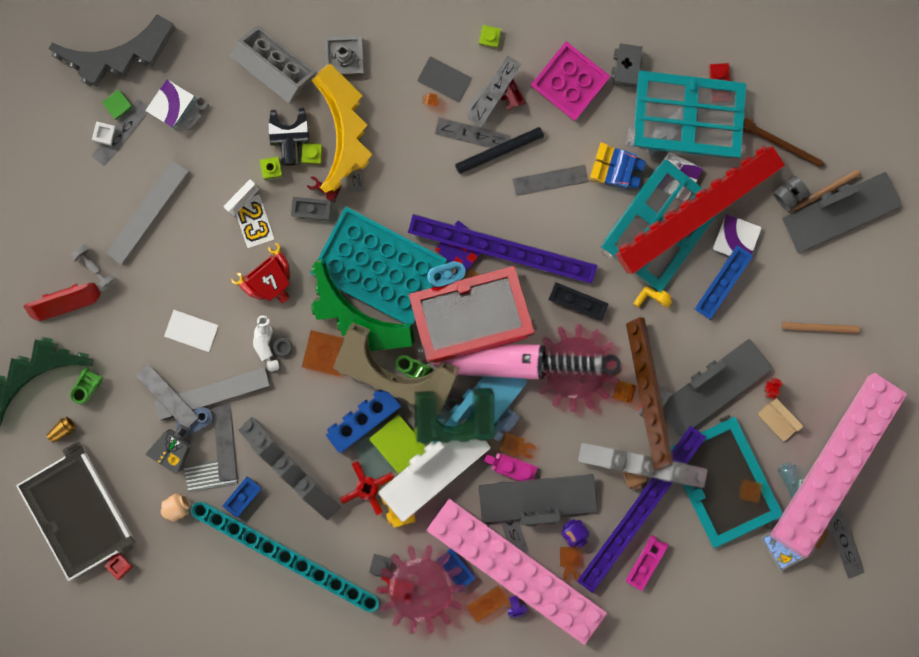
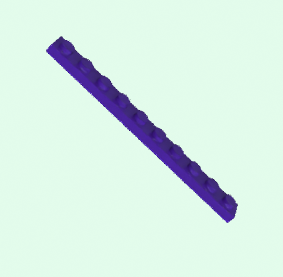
[408,214,598,284]
[577,425,706,593]

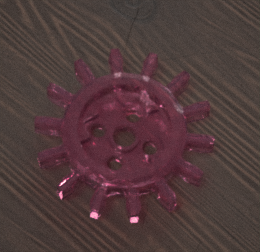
[538,324,620,412]
[376,544,466,634]

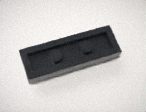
[548,282,609,321]

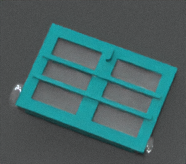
[626,70,746,159]
[600,155,718,293]

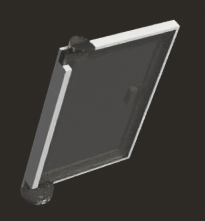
[16,442,136,581]

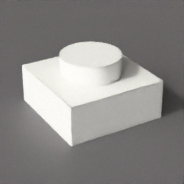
[92,121,116,146]

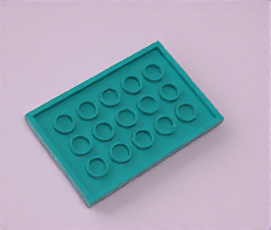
[310,206,447,325]

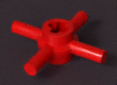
[340,461,394,516]

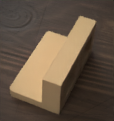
[758,398,803,441]

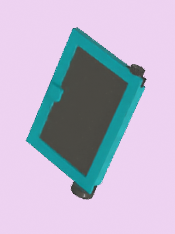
[670,414,783,548]

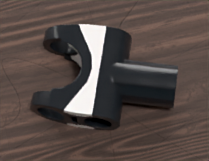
[269,108,309,166]

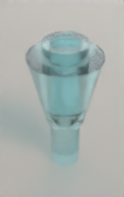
[777,462,797,499]

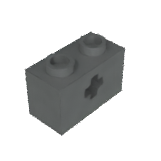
[611,43,643,88]

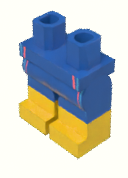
[590,142,646,190]

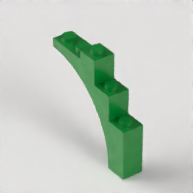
[311,258,415,351]

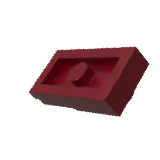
[500,79,526,110]

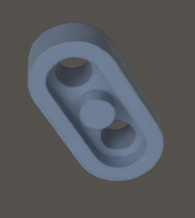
[176,407,213,436]

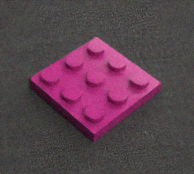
[530,41,611,122]

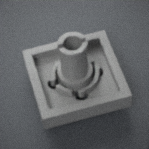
[324,35,364,75]

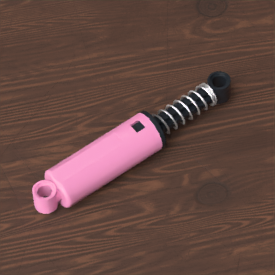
[430,341,622,380]

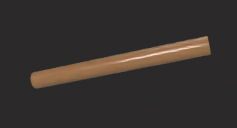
[792,169,861,212]
[782,322,860,334]

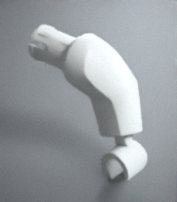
[253,316,279,372]

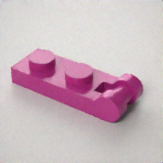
[625,534,668,591]

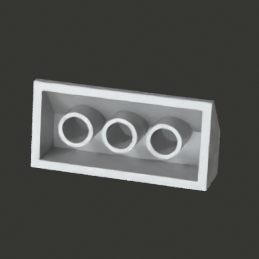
[230,25,316,103]

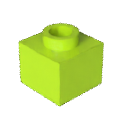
[260,156,283,181]

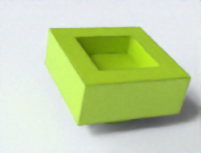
[479,25,501,48]
[302,144,322,164]

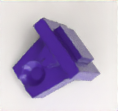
[508,596,528,619]

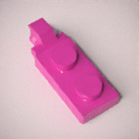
[484,453,538,481]

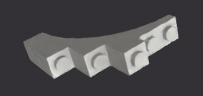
[578,443,708,488]

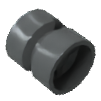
[773,175,810,211]

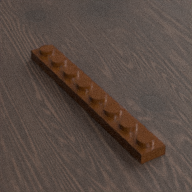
[626,317,673,470]

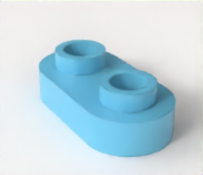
[427,261,465,287]

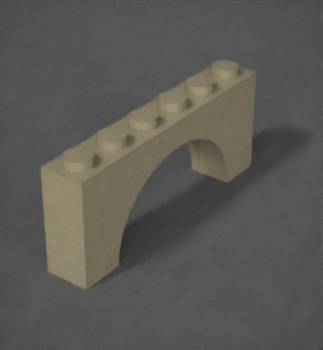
[333,322,459,414]

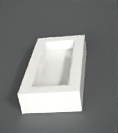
[223,180,259,216]

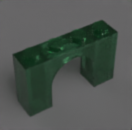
[414,388,494,444]

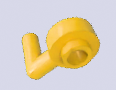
[633,286,673,308]

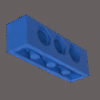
[326,390,401,454]

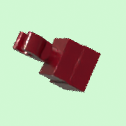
[307,176,342,203]

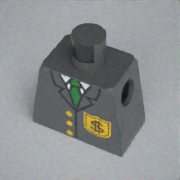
[145,424,192,474]

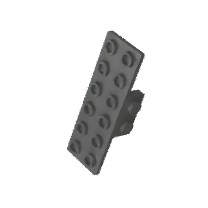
[782,172,902,252]
[663,339,772,436]
[479,474,597,527]

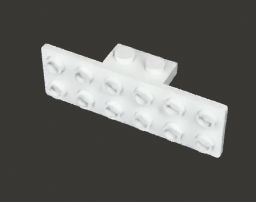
[378,419,490,522]

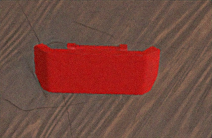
[23,283,101,321]

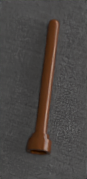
[743,117,824,167]

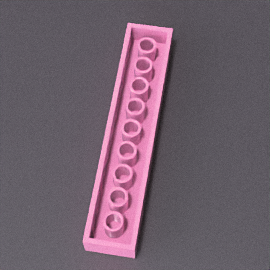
[770,373,907,557]
[427,498,607,645]

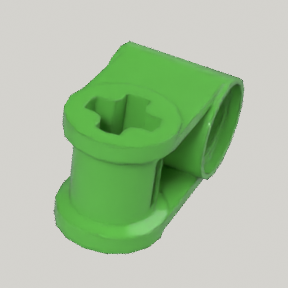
[396,355,433,378]
[70,367,103,405]

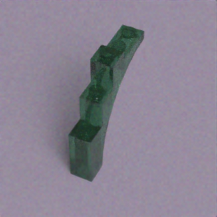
[0,337,94,426]

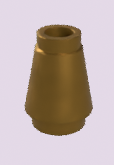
[46,417,76,443]

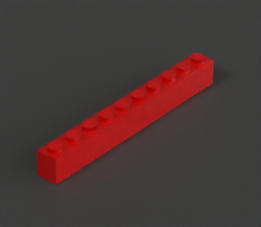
[615,146,785,274]

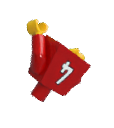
[231,243,290,303]

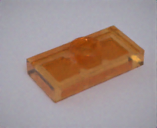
[466,585,509,623]

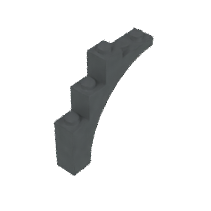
[48,14,176,87]
[239,417,341,521]

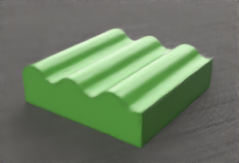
[102,89,132,120]

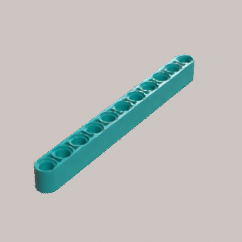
[191,501,380,612]

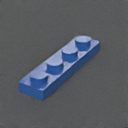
[694,245,753,320]

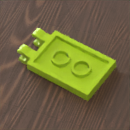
[369,414,426,475]

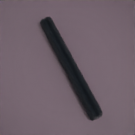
[455,127,544,174]

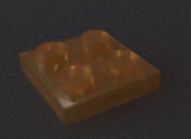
[302,330,345,376]

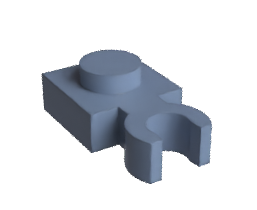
[488,408,520,441]

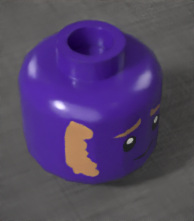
[561,518,590,549]

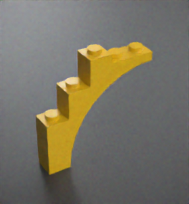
[312,63,372,193]

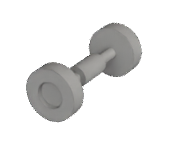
[70,245,115,291]

